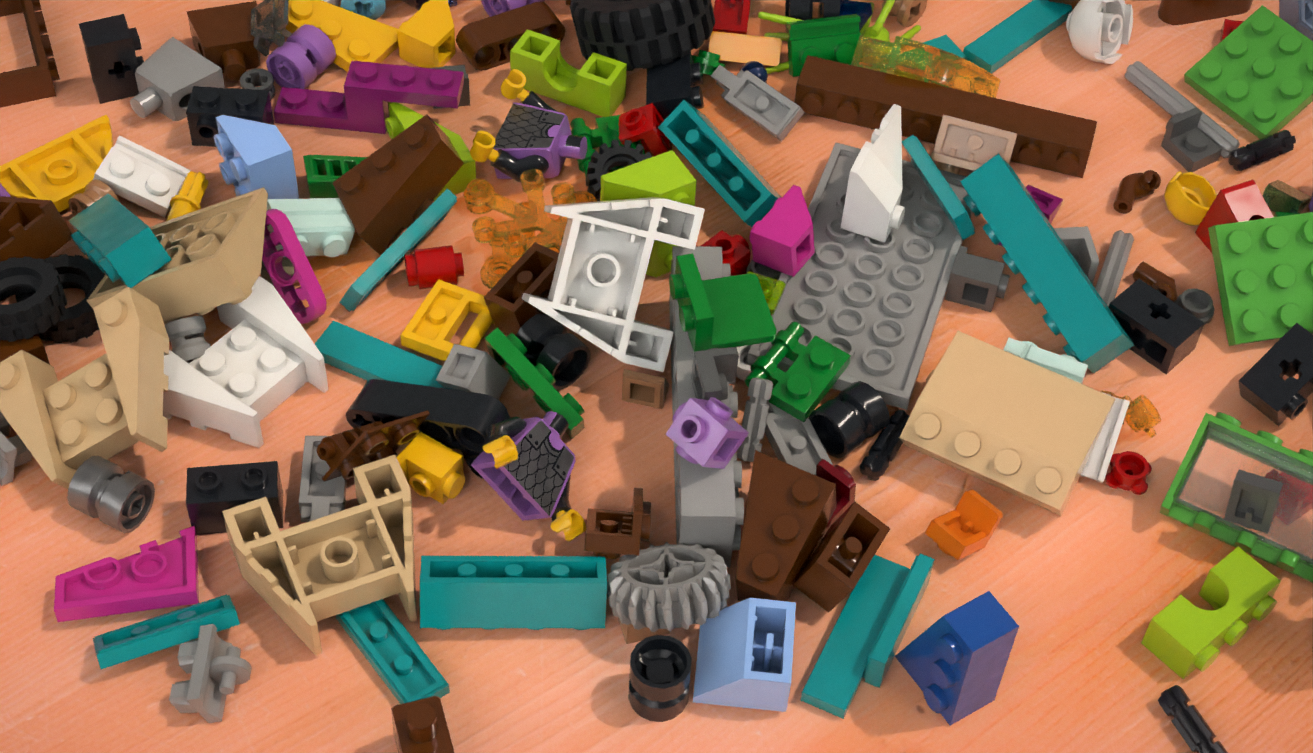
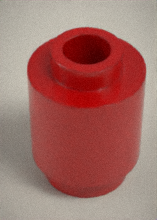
[404,245,464,290]

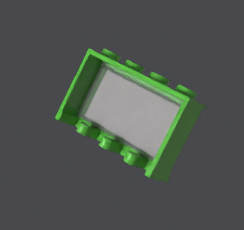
[1160,412,1313,583]

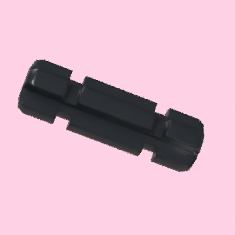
[1228,130,1296,171]
[860,410,910,481]
[1158,685,1228,753]

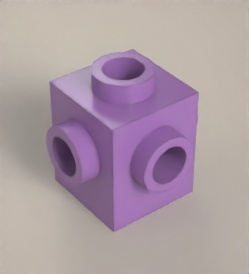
[666,397,749,469]

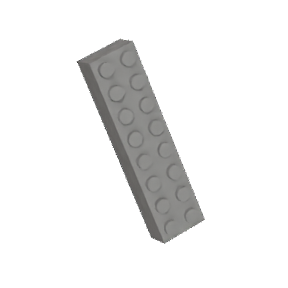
[669,246,744,568]

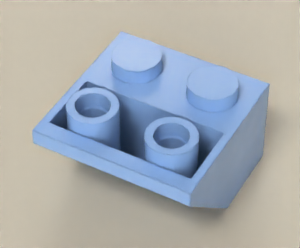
[214,115,299,199]
[693,598,796,712]

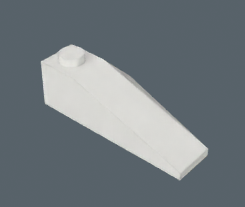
[841,104,905,242]

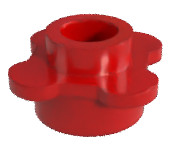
[1105,451,1152,495]

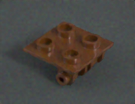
[317,410,430,482]

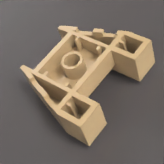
[0,287,169,489]
[222,455,417,655]

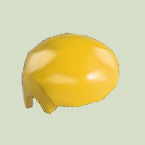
[1164,171,1217,226]

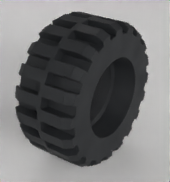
[570,0,715,71]

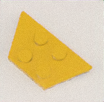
[0,115,113,212]

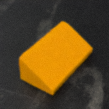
[708,31,782,66]

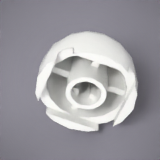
[1066,0,1133,64]

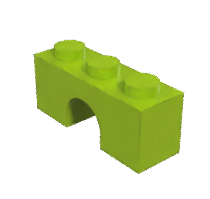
[510,29,627,117]
[1141,546,1281,679]

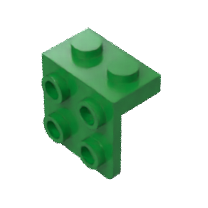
[669,253,776,351]

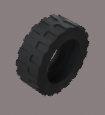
[15,254,105,343]
[0,256,67,342]

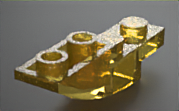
[851,36,1001,98]

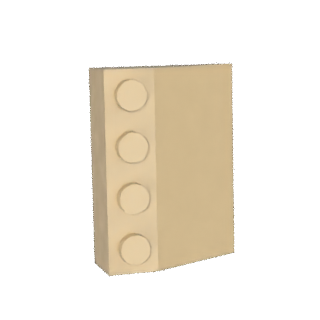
[87,187,268,324]
[899,331,1116,516]

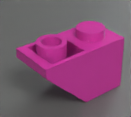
[749,185,815,277]

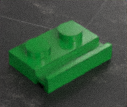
[787,14,862,77]

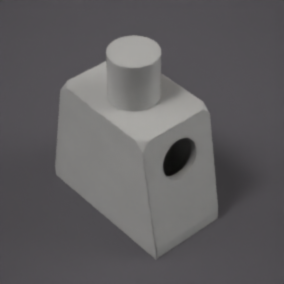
[130,37,225,121]

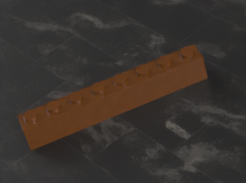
[794,55,1097,178]

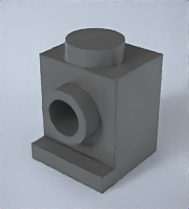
[945,246,1010,312]

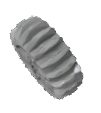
[607,542,731,632]

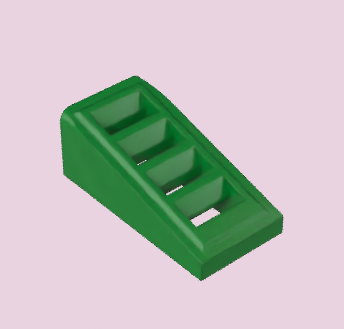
[303,155,367,198]

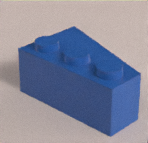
[895,591,1019,726]

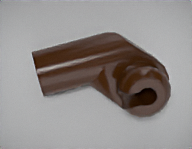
[1113,170,1161,214]
[1133,262,1178,302]

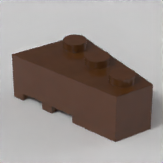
[332,114,464,255]
[0,196,72,262]
[735,450,836,601]

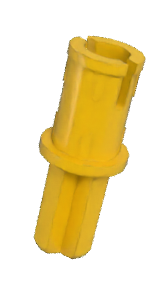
[166,171,209,221]

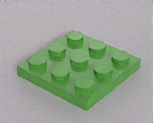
[1184,5,1313,139]
[1208,212,1313,346]

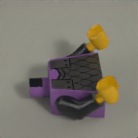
[470,69,587,182]
[471,411,586,542]

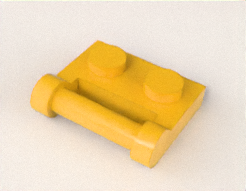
[400,279,494,361]

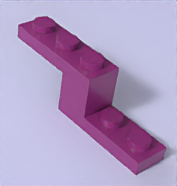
[274,61,464,134]

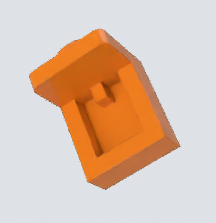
[925,489,1003,560]

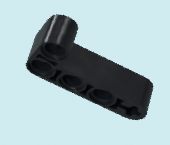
[346,379,510,479]

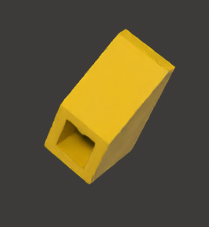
[397,0,456,68]

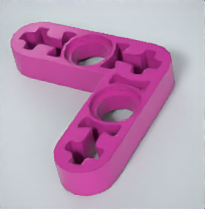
[262,209,327,324]

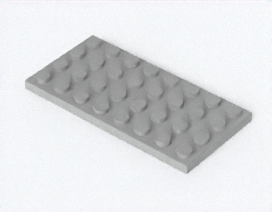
[747,143,973,410]

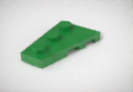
[485,327,585,439]

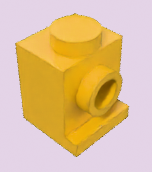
[397,432,465,504]

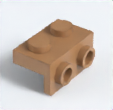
[931,114,1018,174]

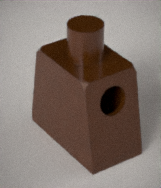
[187,1,261,81]
[391,696,454,753]

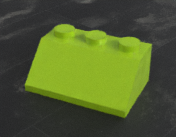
[600,150,697,277]

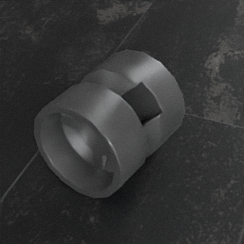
[67,456,155,533]

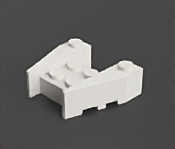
[522,197,705,372]
[163,276,328,448]

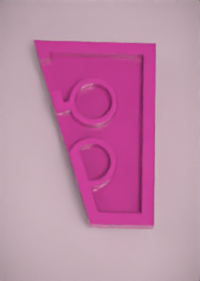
[54,526,199,622]

